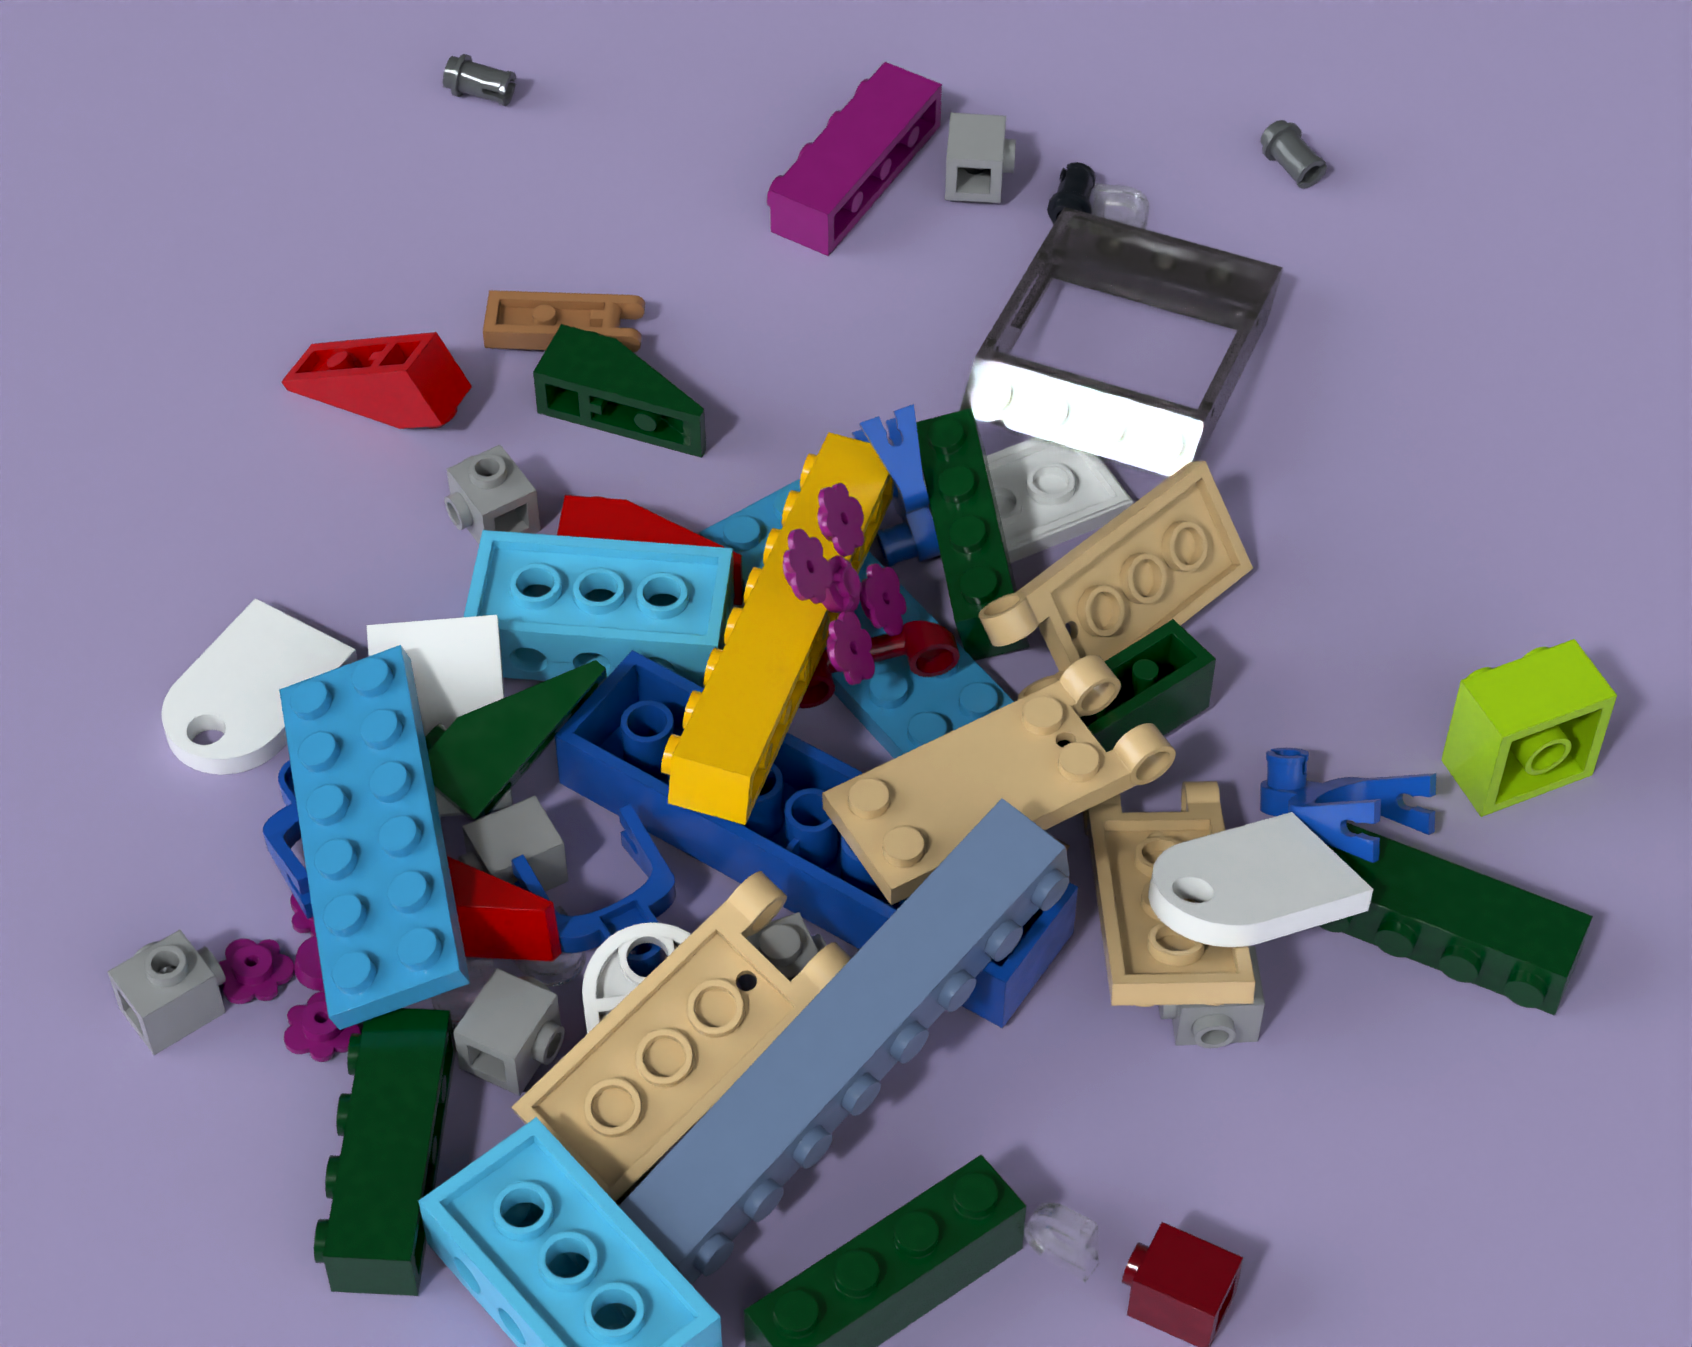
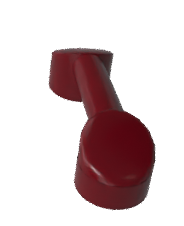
[798,621,960,709]

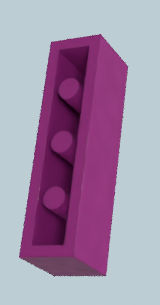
[767,62,942,256]

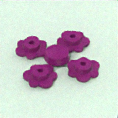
[783,483,907,685]
[218,894,361,1062]

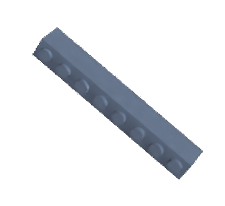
[619,798,1070,1285]

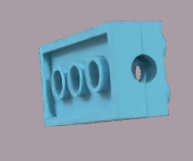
[464,530,735,688]
[419,1117,722,1347]

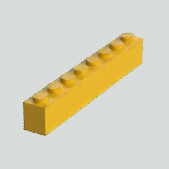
[661,432,895,825]

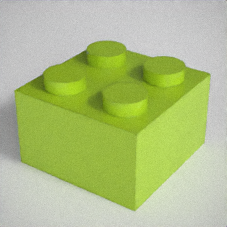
[1441,639,1617,817]

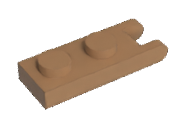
[483,290,645,352]

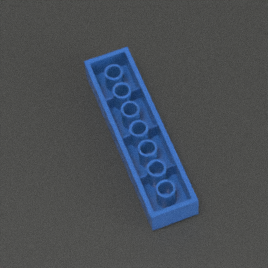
[554,650,1078,1028]

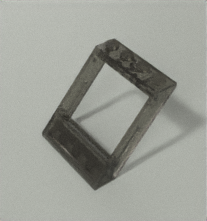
[959,207,1283,476]

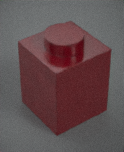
[1122,1222,1243,1347]

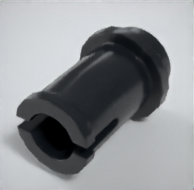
[1047,162,1096,232]

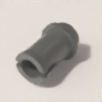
[443,53,516,106]
[1260,120,1327,189]

